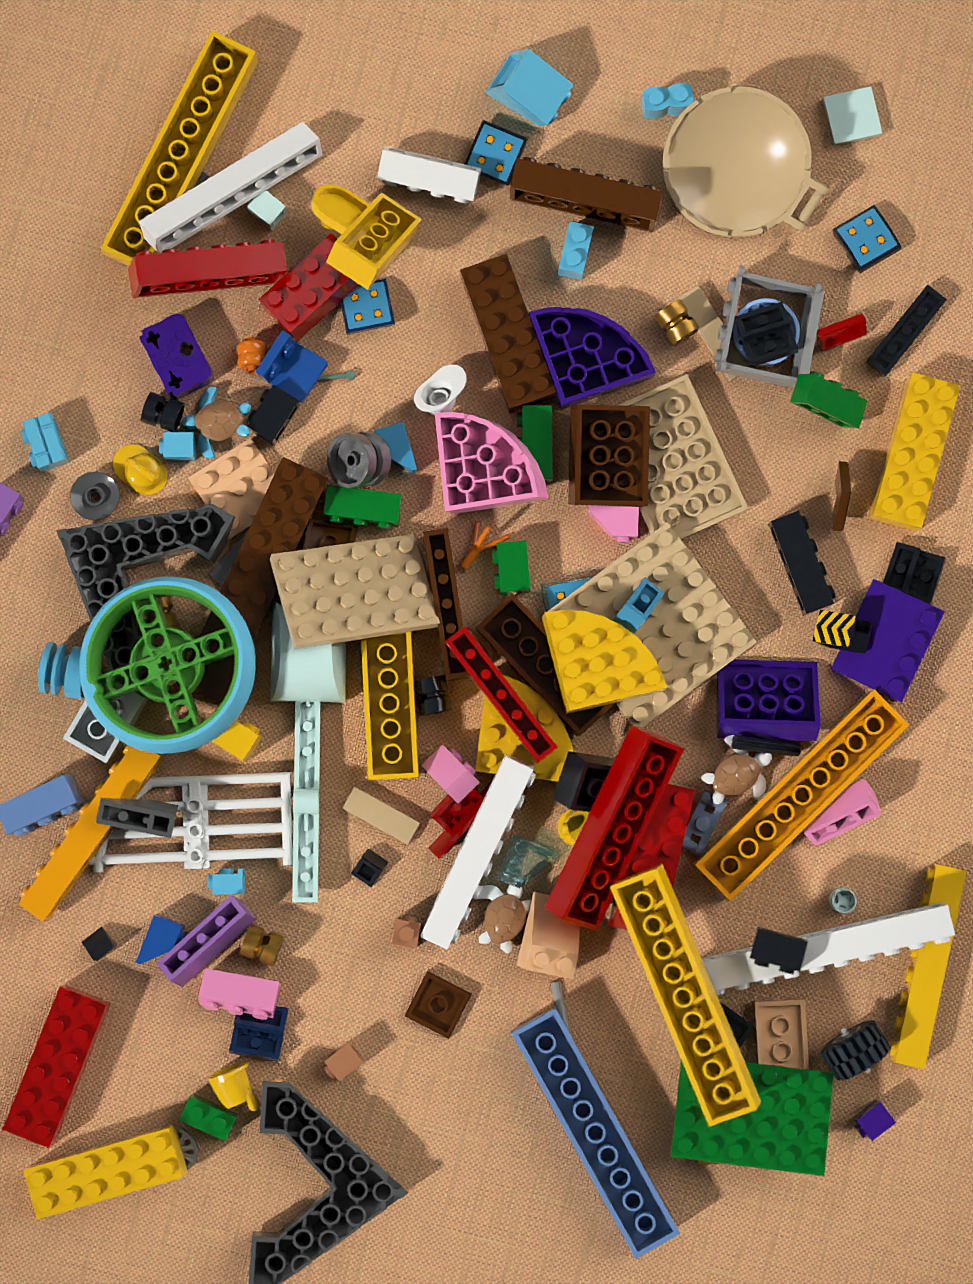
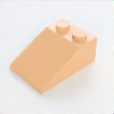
[517,892,580,979]

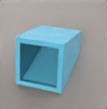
[485,49,574,126]

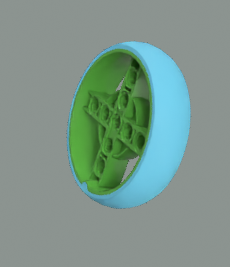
[79,577,256,754]

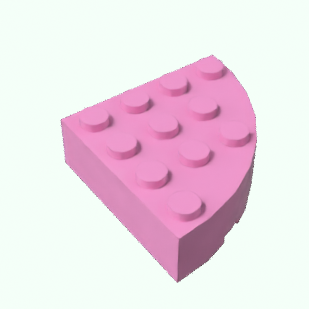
[435,412,549,514]

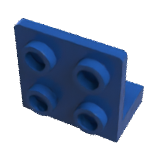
[255,330,328,403]

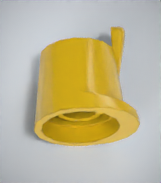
[557,810,590,845]
[207,1061,260,1111]

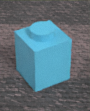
[159,432,196,461]

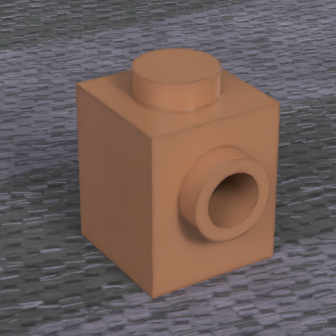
[392,914,422,948]

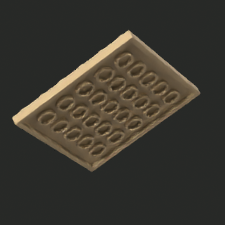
[547,522,757,728]

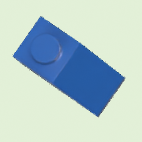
[135,914,187,964]

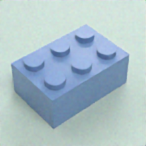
[0,775,85,837]

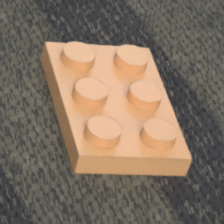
[754,999,809,1070]

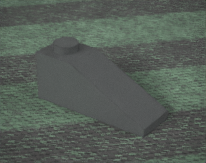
[96,798,178,838]

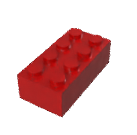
[258,233,359,342]

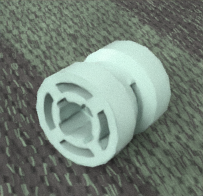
[828,888,857,914]

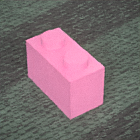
[421,745,480,803]

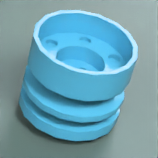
[38,642,85,700]

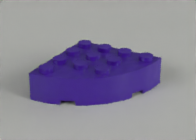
[529,307,656,410]

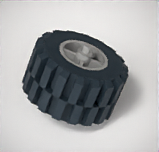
[821,1020,891,1080]

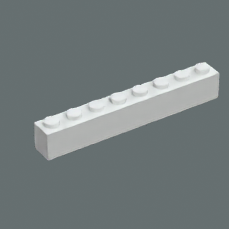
[139,122,323,254]
[420,752,536,949]

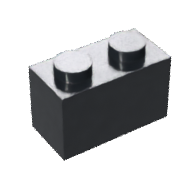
[247,385,300,446]
[750,927,808,975]

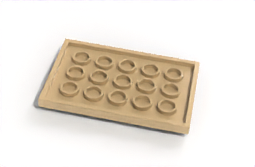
[619,374,749,540]
[270,534,440,650]

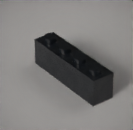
[768,511,836,616]

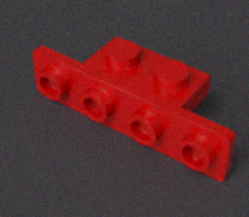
[429,780,493,858]

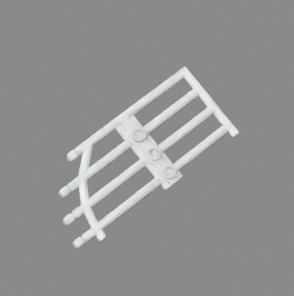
[89,772,293,873]

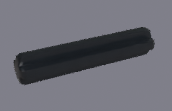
[731,736,801,756]

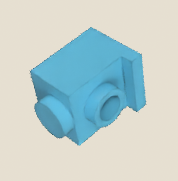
[208,868,245,894]

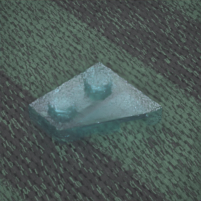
[496,835,558,888]

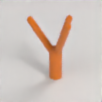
[460,521,510,570]

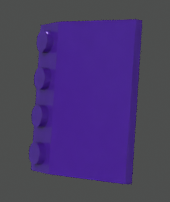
[831,579,945,702]
[716,659,821,741]

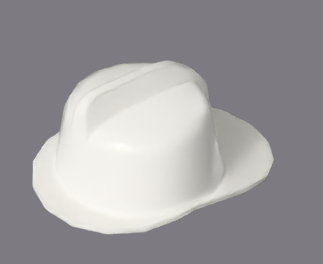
[414,364,467,415]

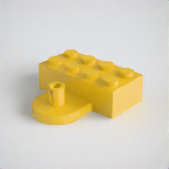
[311,184,422,290]

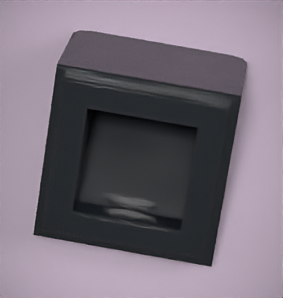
[351,849,388,887]
[82,926,117,962]

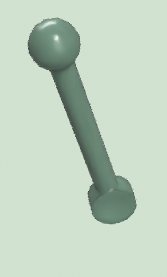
[318,370,355,381]

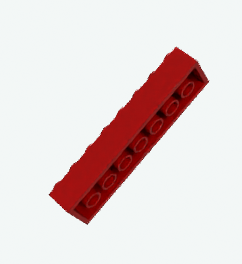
[544,725,684,931]

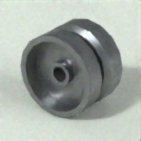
[327,431,391,488]

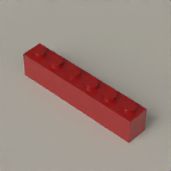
[445,626,558,764]

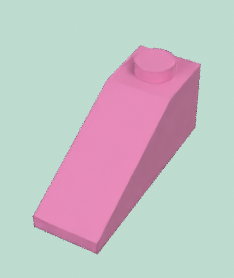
[803,779,882,846]

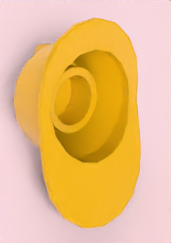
[113,444,168,495]

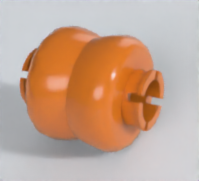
[236,336,267,375]

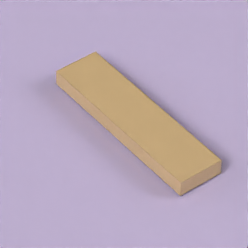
[677,285,751,381]

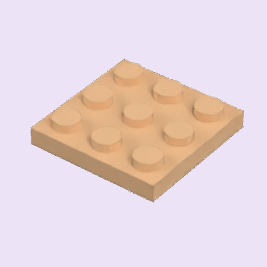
[188,438,274,541]

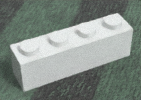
[377,146,482,203]

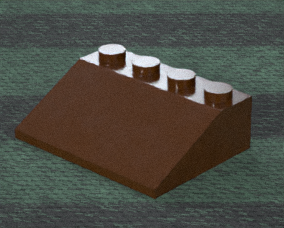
[568,404,650,506]

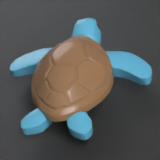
[181,387,251,459]

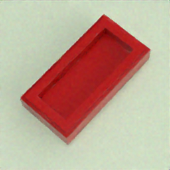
[817,313,867,352]

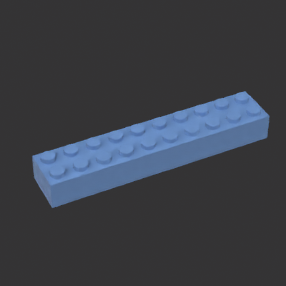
[511,1006,680,1259]

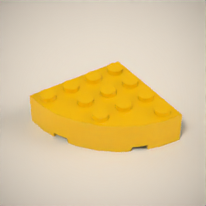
[542,610,667,714]
[475,675,573,782]

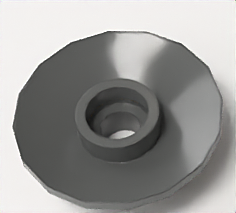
[70,471,120,521]

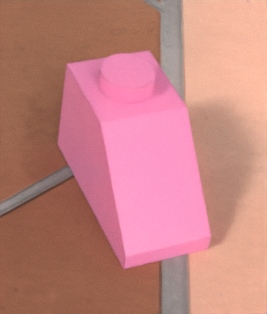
[588,505,639,543]

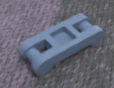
[682,789,728,858]

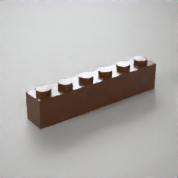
[423,528,471,681]

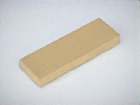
[342,787,420,845]

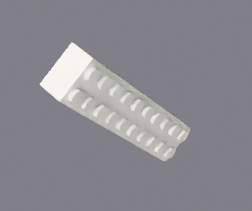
[702,902,955,995]

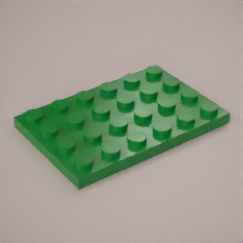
[671,1059,834,1177]

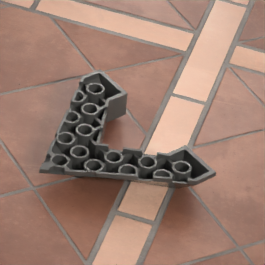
[56,504,235,684]
[248,1081,408,1284]

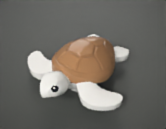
[701,735,772,804]
[477,878,531,953]

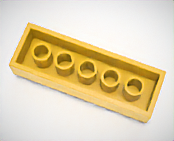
[869,372,961,532]
[361,631,419,781]
[23,1124,188,1219]

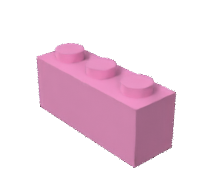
[198,968,280,1020]

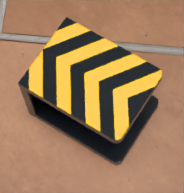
[812,610,873,654]

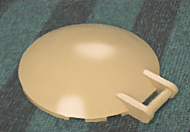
[663,86,830,237]

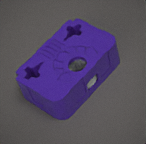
[140,313,214,399]

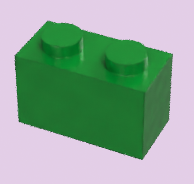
[492,540,531,594]
[179,1093,239,1141]

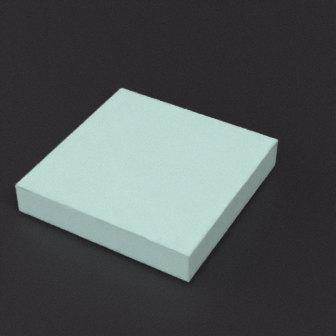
[822,86,882,146]

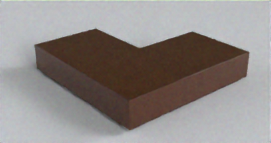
[832,461,851,531]

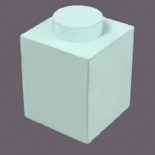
[247,190,288,231]

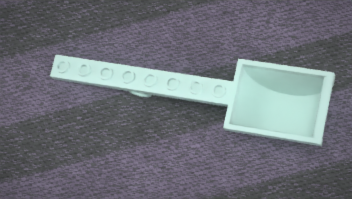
[270,602,346,903]

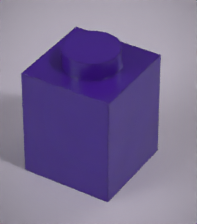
[853,1099,896,1141]

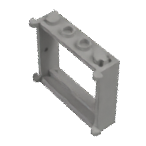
[713,265,825,388]

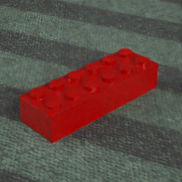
[128,239,287,298]
[608,784,695,930]
[2,984,111,1148]

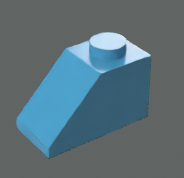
[375,422,418,474]
[612,578,664,634]

